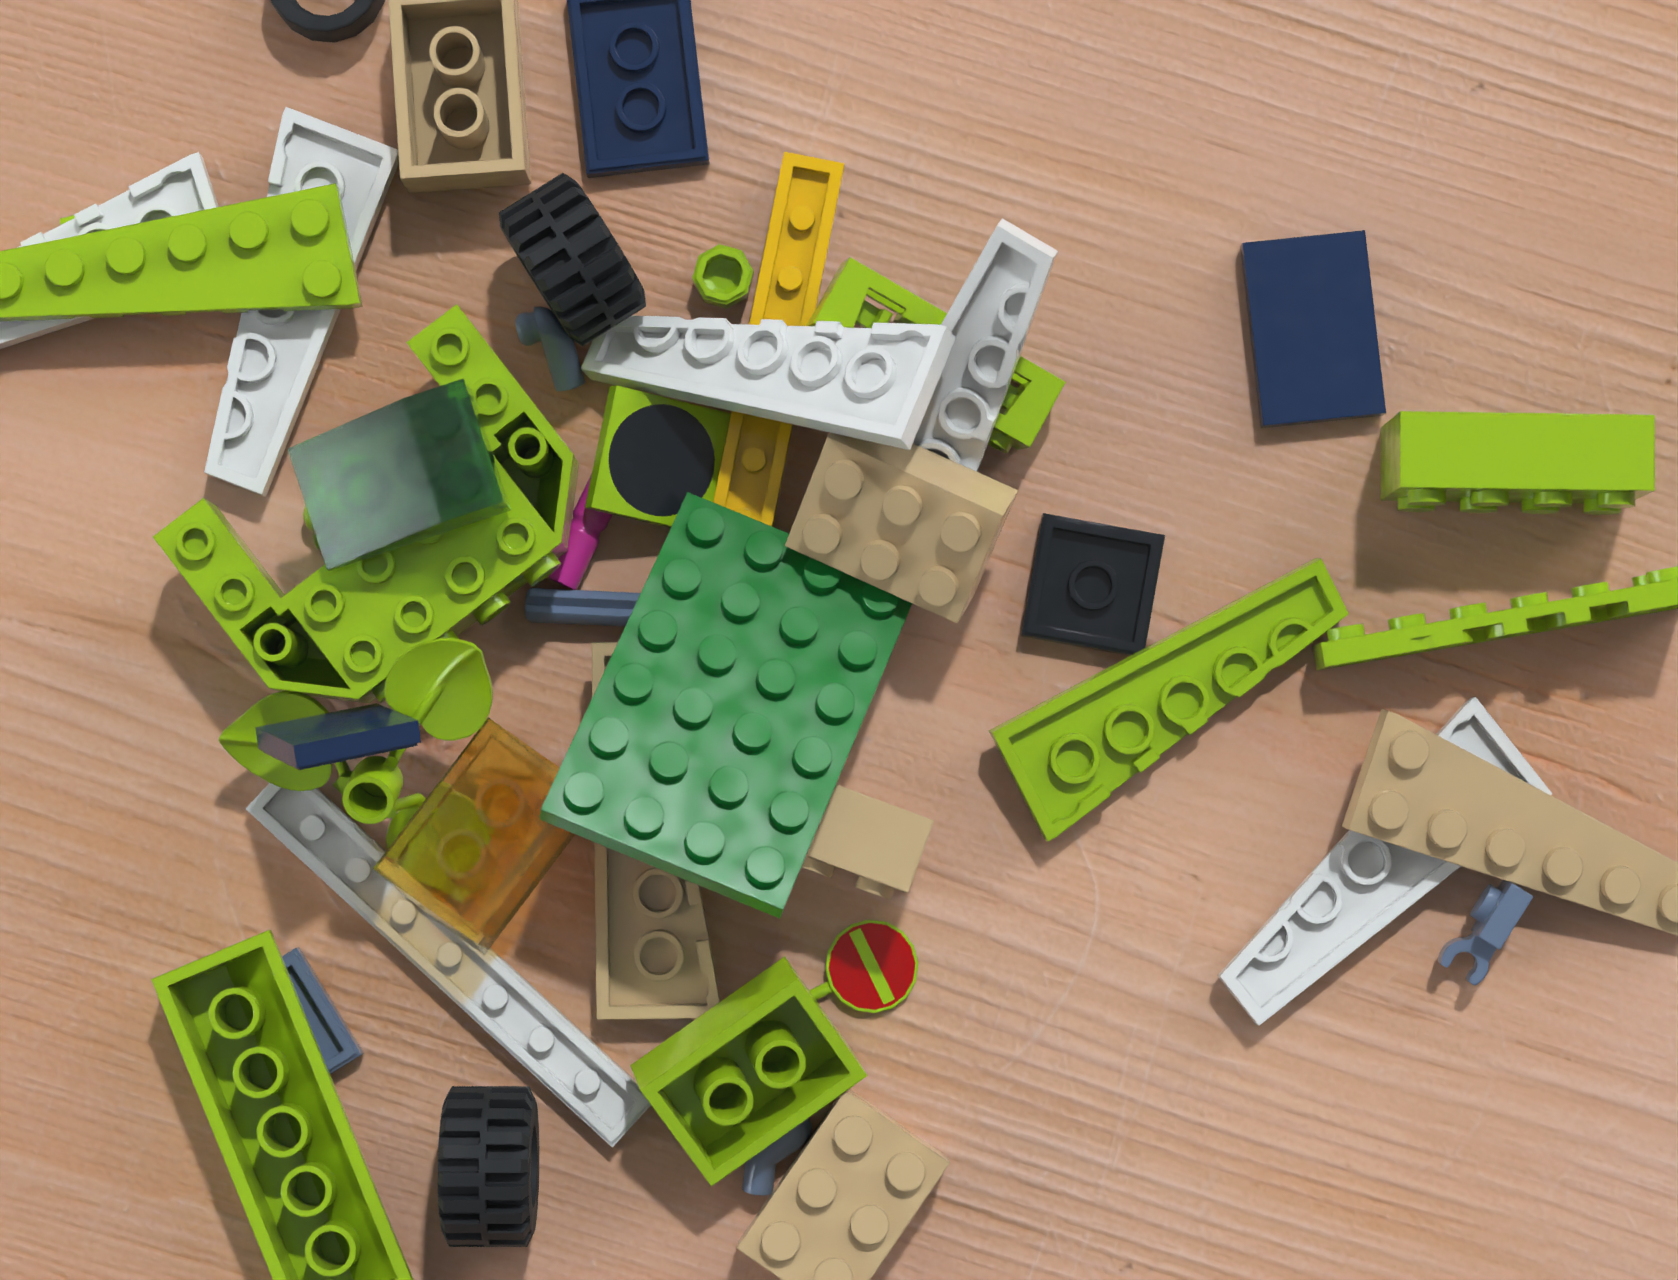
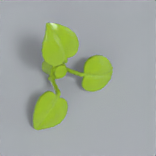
[219,638,493,904]

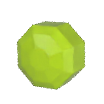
[692,244,754,309]

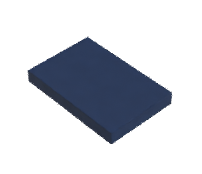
[567,0,710,178]
[1240,230,1386,428]

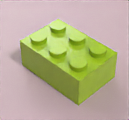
[630,956,867,1187]

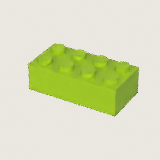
[1381,411,1655,515]

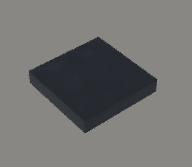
[1020,513,1165,656]

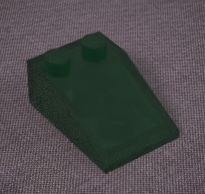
[288,379,511,571]

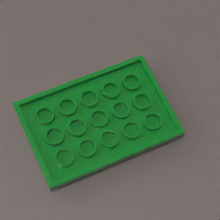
[539,492,913,919]

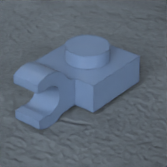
[1438,880,1533,985]

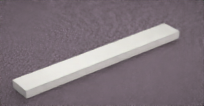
[246,783,651,1147]

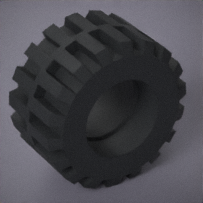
[499,173,646,346]
[438,1086,539,1247]

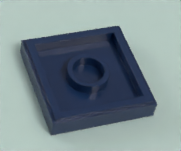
[255,703,421,770]

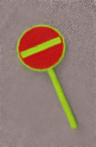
[809,920,918,1013]

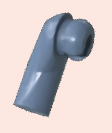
[515,307,585,391]
[742,1118,812,1196]

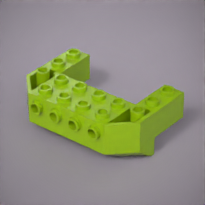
[153,304,579,704]

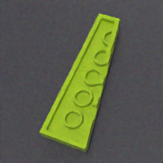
[0,183,363,322]
[989,558,1349,841]
[1312,566,1678,671]

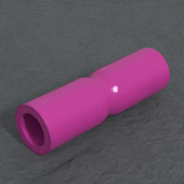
[547,473,613,590]

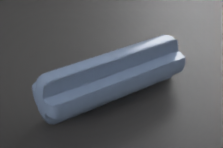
[525,588,640,627]

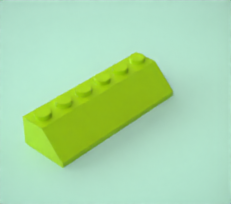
[151,930,414,1280]

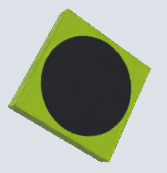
[585,385,731,528]

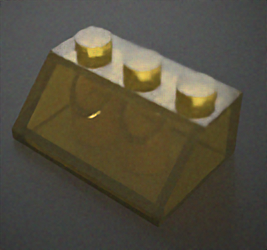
[373,717,575,956]

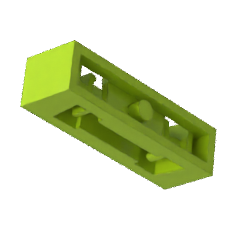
[806,257,1066,453]

